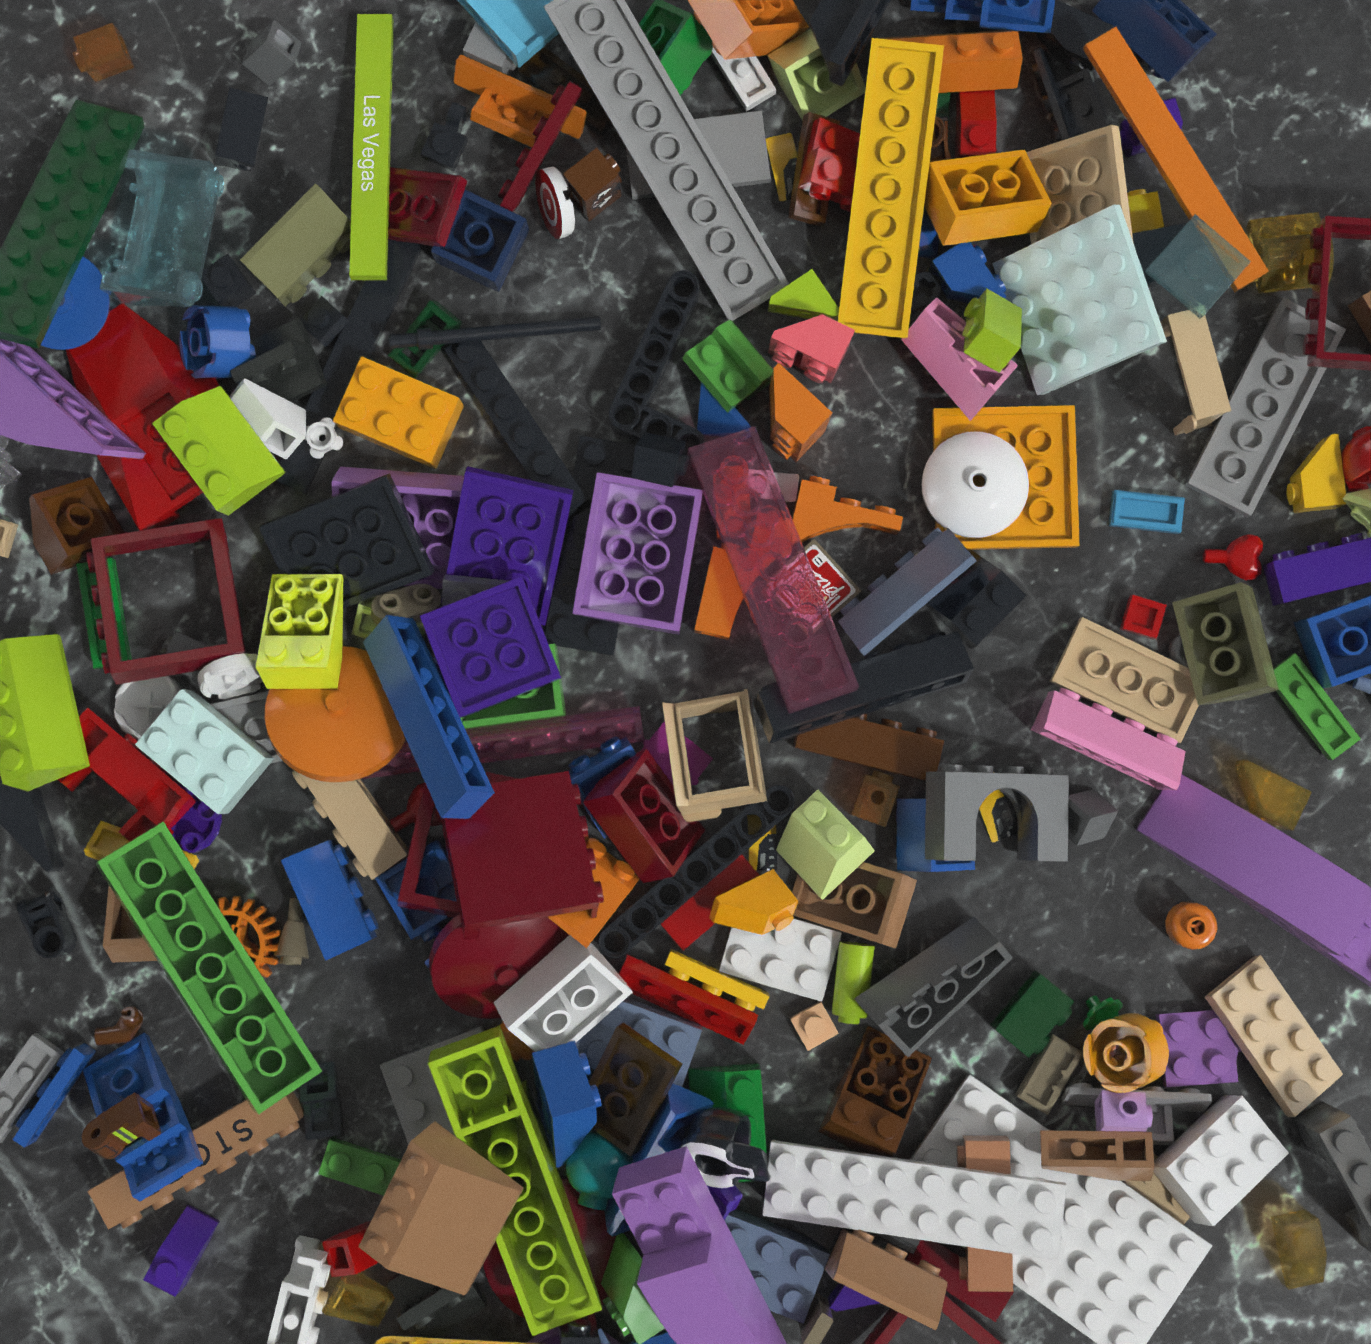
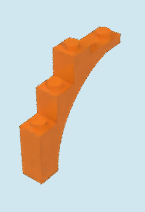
[694,476,903,640]

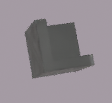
[242,20,302,85]
[1068,789,1118,846]

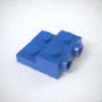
[569,737,636,839]
[375,840,457,943]

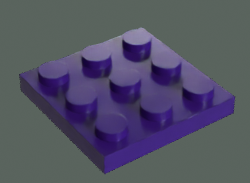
[420,576,562,718]

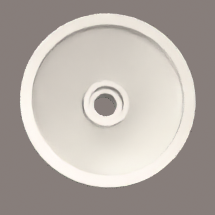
[921,431,1029,538]

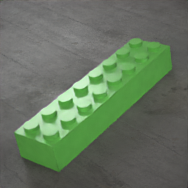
[96,822,322,1114]

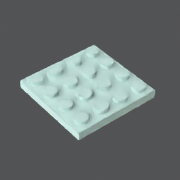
[993,204,1167,395]

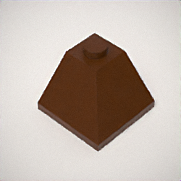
[29,477,124,575]

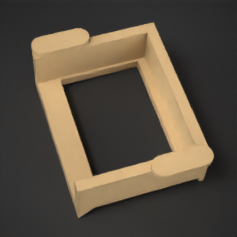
[1160,306,1232,435]
[662,689,767,822]

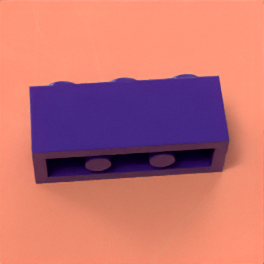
[1262,533,1371,606]

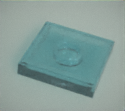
[1145,214,1251,319]

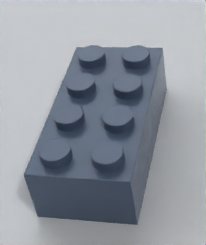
[576,998,702,1087]
[725,1209,830,1324]

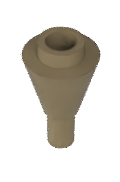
[273,898,309,965]

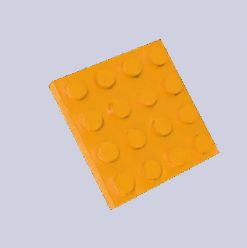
[932,405,1080,550]

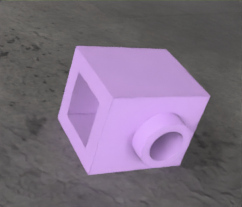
[1094,1090,1153,1132]

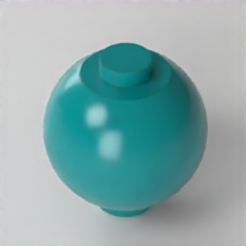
[565,1129,633,1210]

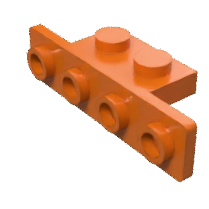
[454,55,587,147]

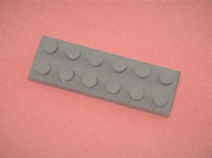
[1185,297,1346,518]

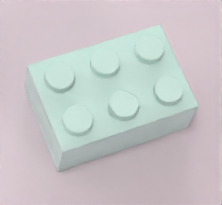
[135,689,274,814]

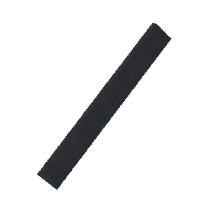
[275,239,424,495]

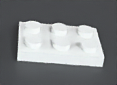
[719,918,842,1002]

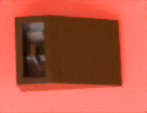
[818,1026,932,1157]

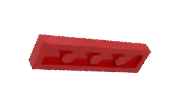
[619,955,758,1045]

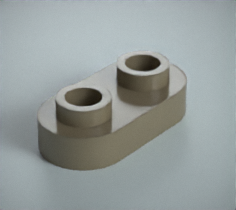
[371,584,441,625]

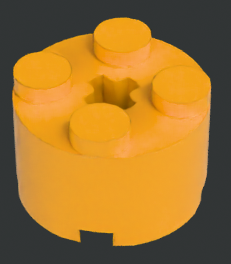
[1083,1013,1169,1093]

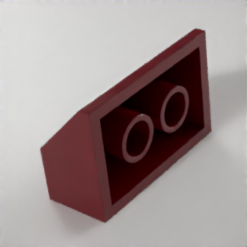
[583,749,705,883]

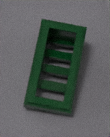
[388,300,463,378]

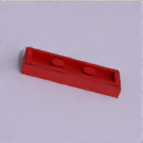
[661,855,760,951]

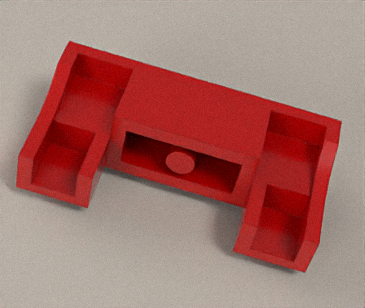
[58,708,196,842]

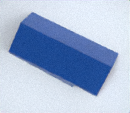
[604,1083,714,1237]

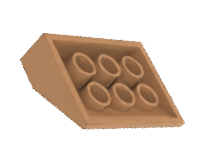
[359,1121,524,1295]

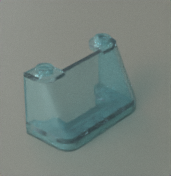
[100,149,224,307]

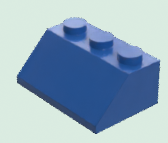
[281,840,378,961]

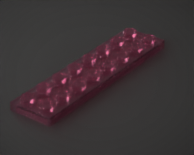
[688,426,859,714]

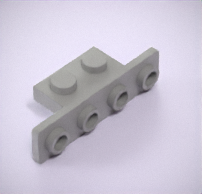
[1061,1083,1212,1146]

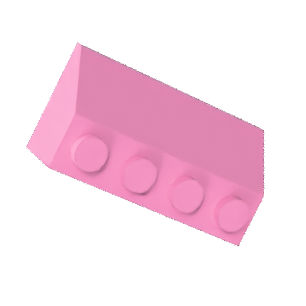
[1031,688,1186,791]

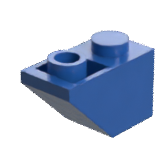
[928,242,1006,303]

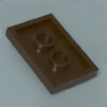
[589,1022,682,1157]

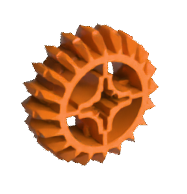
[217,896,281,978]

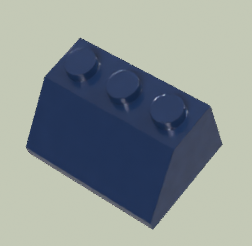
[1092,0,1217,82]

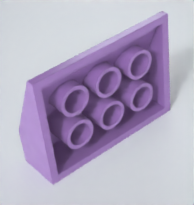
[332,466,464,589]
[572,472,703,635]

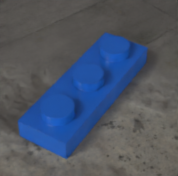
[12,1043,96,1148]

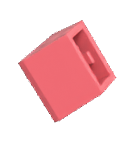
[768,314,855,383]

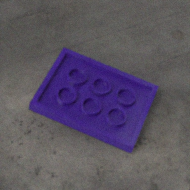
[441,466,574,626]

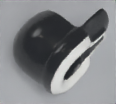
[679,1107,771,1188]

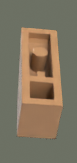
[1040,1130,1155,1181]

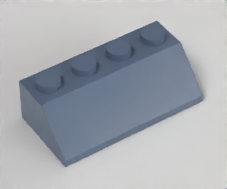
[838,528,977,656]

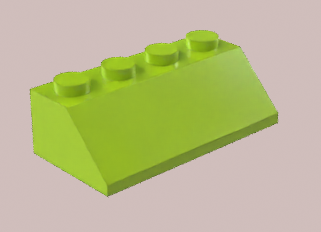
[0,634,90,791]

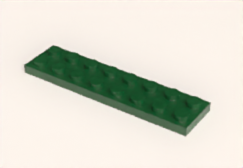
[0,100,145,349]

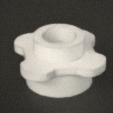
[304,417,343,459]

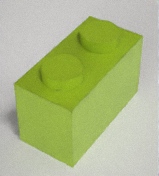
[962,288,1022,373]

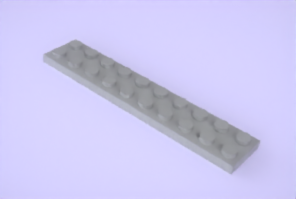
[544,0,789,321]

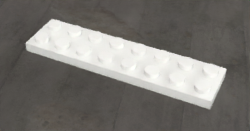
[763,1140,1066,1261]

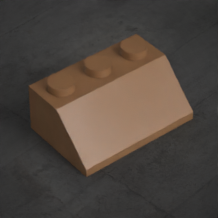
[824,1228,948,1330]

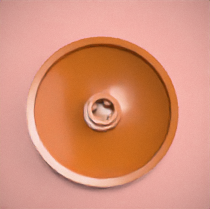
[265,646,406,782]

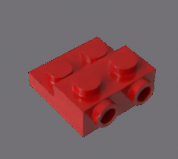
[798,117,860,212]

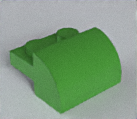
[682,320,773,413]

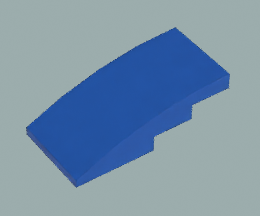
[910,0,1055,33]
[83,1032,203,1202]

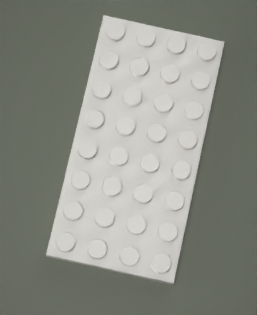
[909,1073,1212,1344]

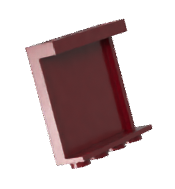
[440,771,604,940]

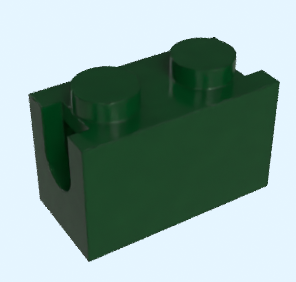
[990,970,1074,1058]

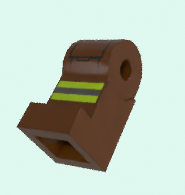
[81,1092,162,1159]

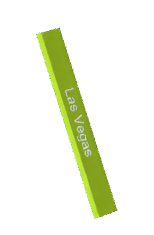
[349,14,394,280]

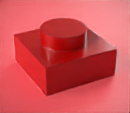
[1120,595,1167,640]

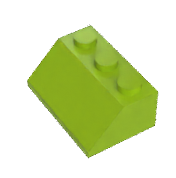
[152,386,286,516]

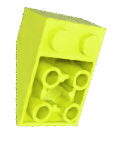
[256,574,343,689]

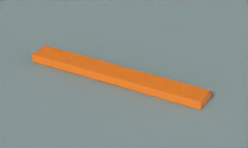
[1083,27,1269,293]

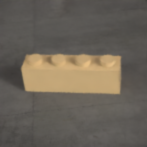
[292,770,409,880]

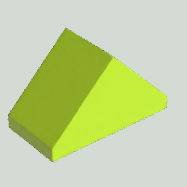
[768,269,839,321]

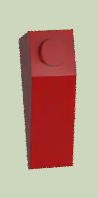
[955,90,997,159]

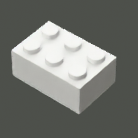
[1154,1095,1289,1226]

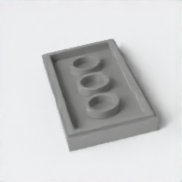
[626,111,771,200]

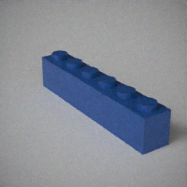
[363,615,495,819]

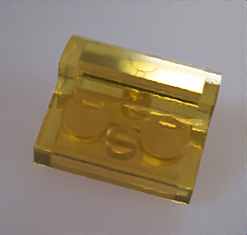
[1246,212,1334,294]

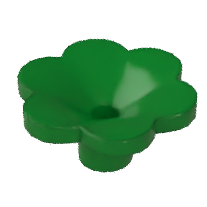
[1083,995,1123,1030]

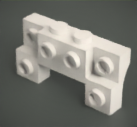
[267,1235,331,1344]

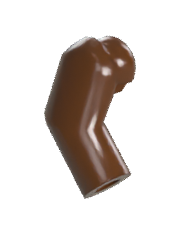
[94,1006,143,1046]

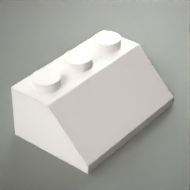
[494,935,633,1052]

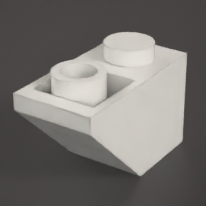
[229,378,306,460]

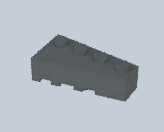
[854,917,1013,1057]

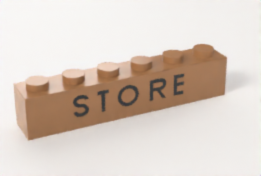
[87,1091,304,1230]

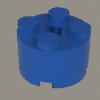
[179,305,256,378]

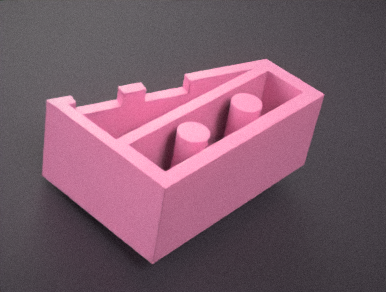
[901,298,1018,421]

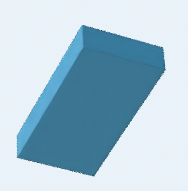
[1108,490,1185,534]

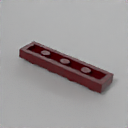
[498,81,584,213]

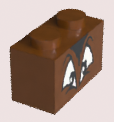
[563,147,622,222]

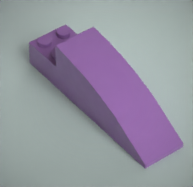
[0,339,146,459]
[1135,774,1371,987]
[612,1146,787,1344]

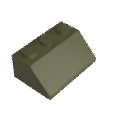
[240,183,351,307]
[1172,582,1279,705]

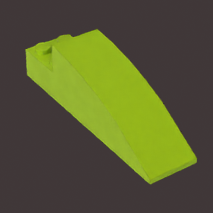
[428,1025,602,1336]

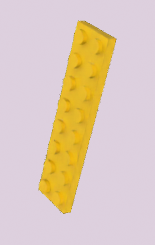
[837,38,944,338]

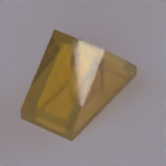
[322,1272,395,1327]

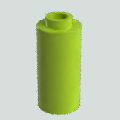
[832,941,875,1024]

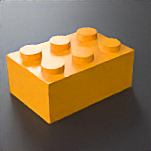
[924,149,1052,246]
[333,356,464,469]

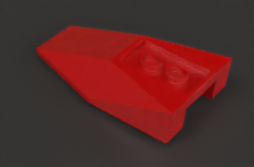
[66,303,221,531]

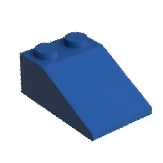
[532,1041,602,1168]

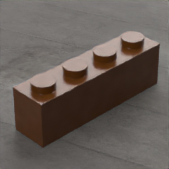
[793,714,945,781]

